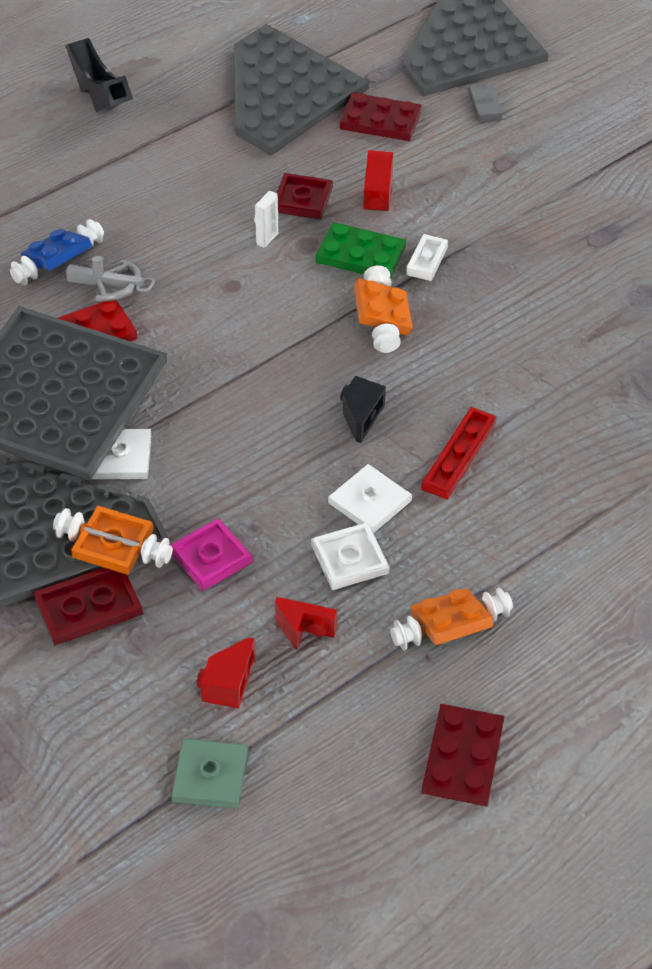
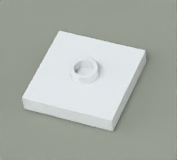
[92,429,151,479]
[328,464,412,534]
[311,522,390,590]

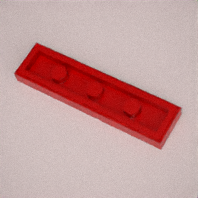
[421,407,497,500]

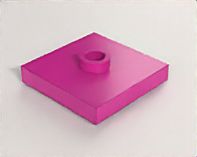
[170,518,253,592]

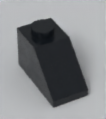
[340,376,386,443]

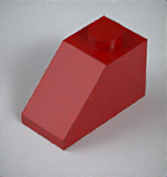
[363,150,394,211]
[196,637,256,709]

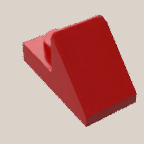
[275,597,337,650]

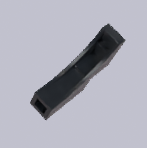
[65,38,133,112]

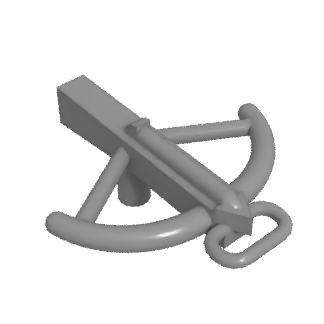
[66,256,155,302]

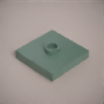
[171,739,248,809]

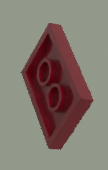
[340,93,422,142]
[33,568,143,646]
[421,704,505,807]

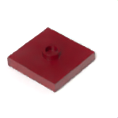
[277,173,333,220]

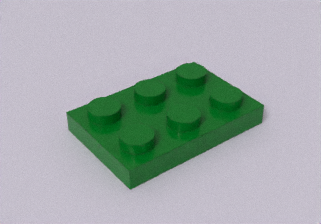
[316,222,406,279]

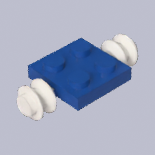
[10,219,104,286]

